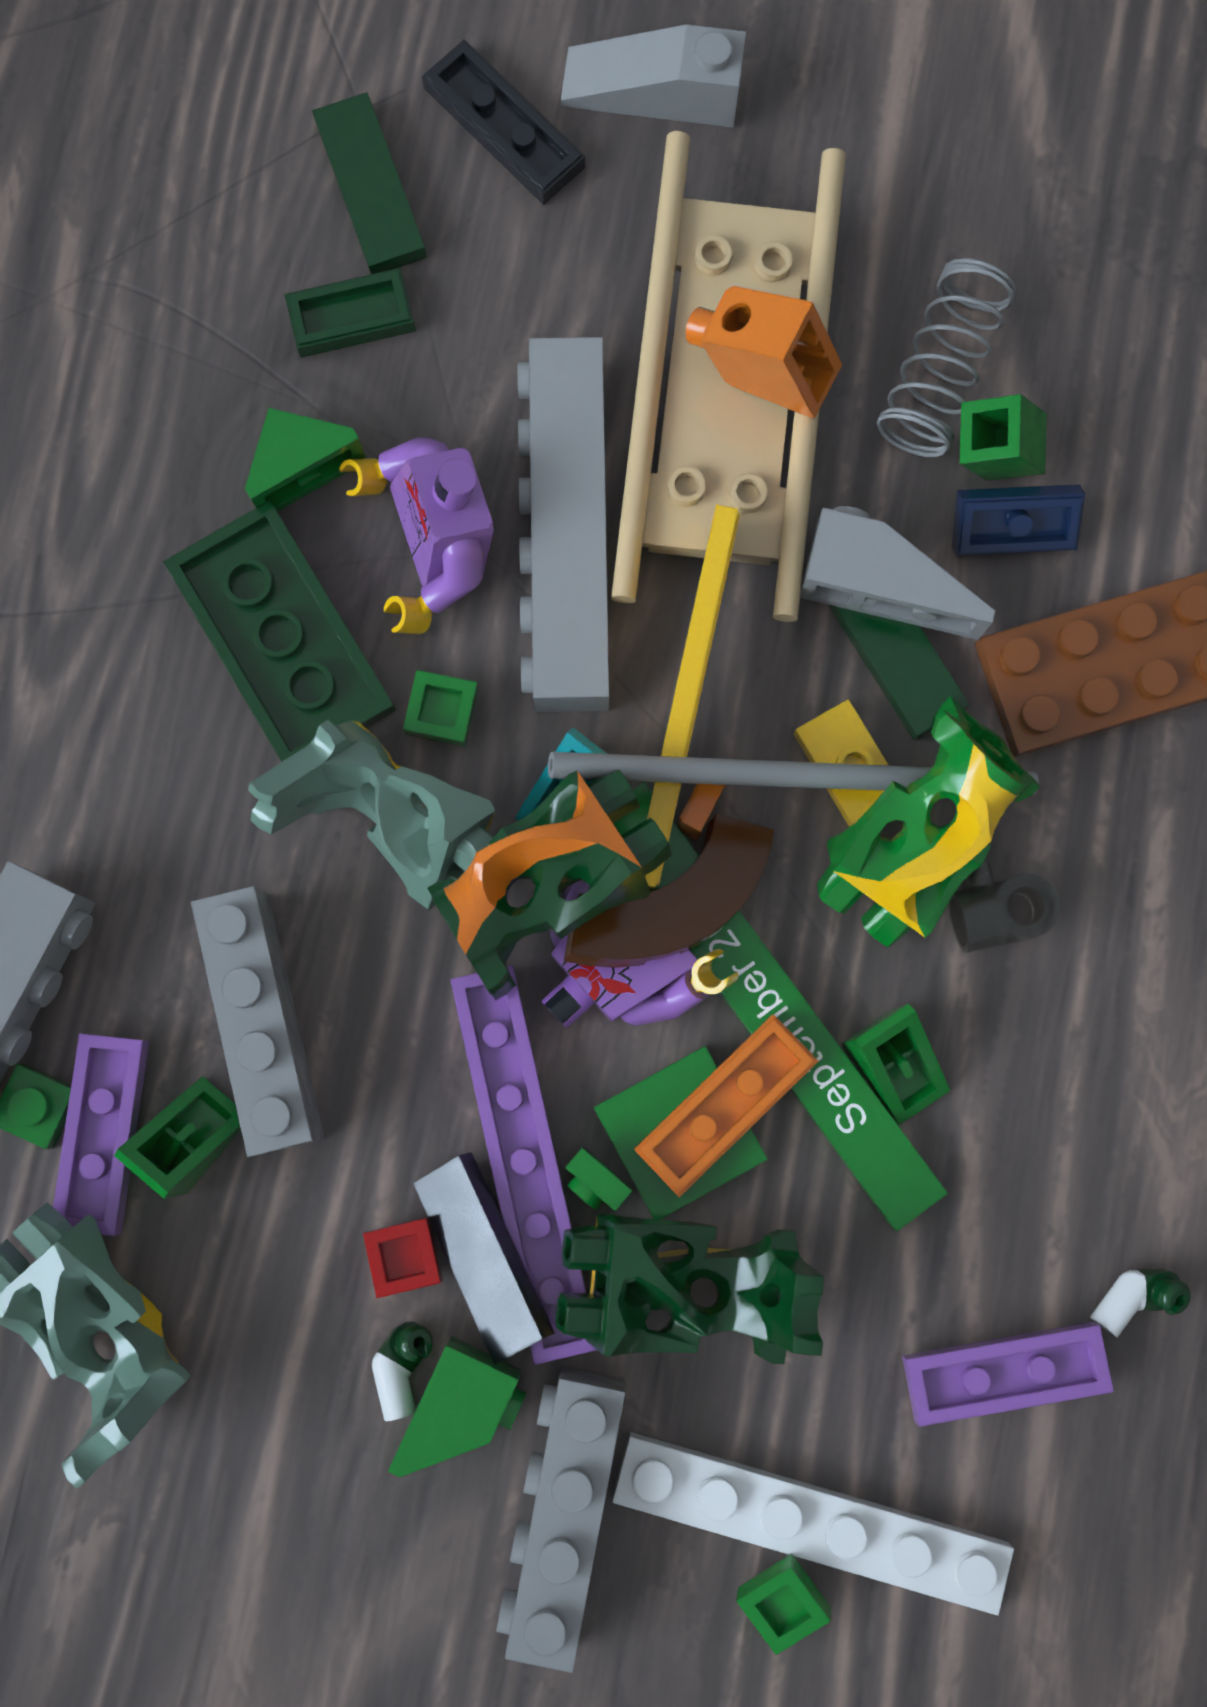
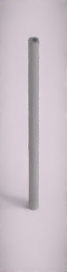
[548,752,1039,796]

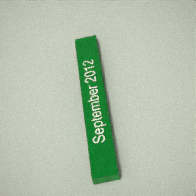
[613,782,948,1232]

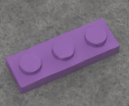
[53,1033,149,1236]
[902,1322,1114,1427]

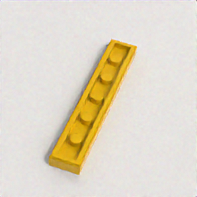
[645,504,741,889]

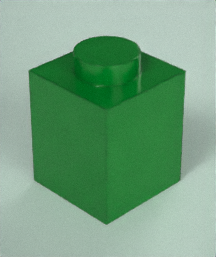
[959,394,1047,481]

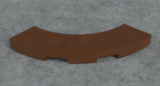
[564,813,774,968]

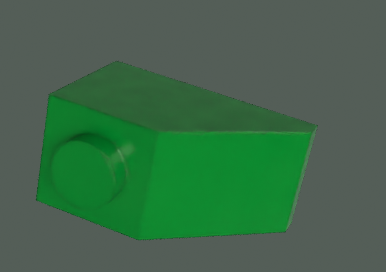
[388,1336,526,1478]

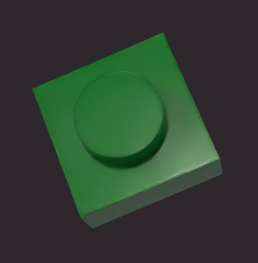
[403,670,479,747]
[0,1064,71,1149]
[565,1146,632,1211]
[736,1553,831,1655]

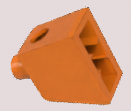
[686,286,842,419]

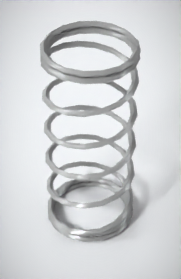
[876,258,1017,457]

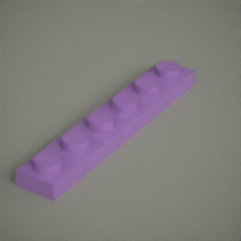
[450,965,596,1365]

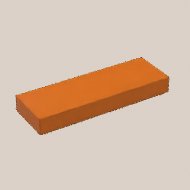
[634,1014,818,1197]

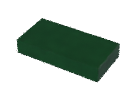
[285,268,416,358]

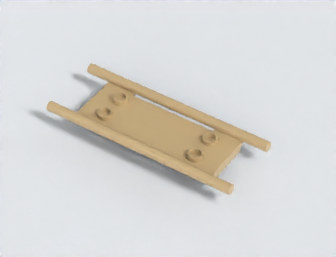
[611,131,846,622]

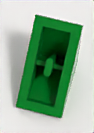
[245,408,366,512]
[842,1004,951,1126]
[114,1076,241,1199]

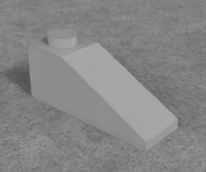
[561,24,746,128]
[800,506,995,640]

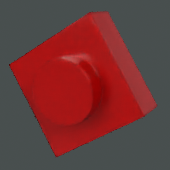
[363,1217,443,1299]

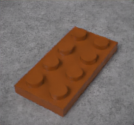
[974,571,1207,758]

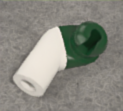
[1090,1268,1191,1338]
[372,1321,433,1421]

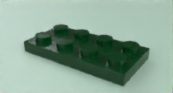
[163,500,397,762]

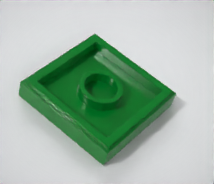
[593,1046,768,1220]

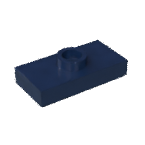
[952,484,1085,555]

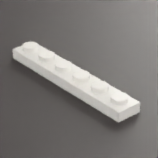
[612,1432,1014,1616]

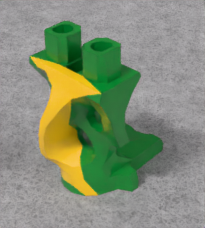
[816,696,1040,948]

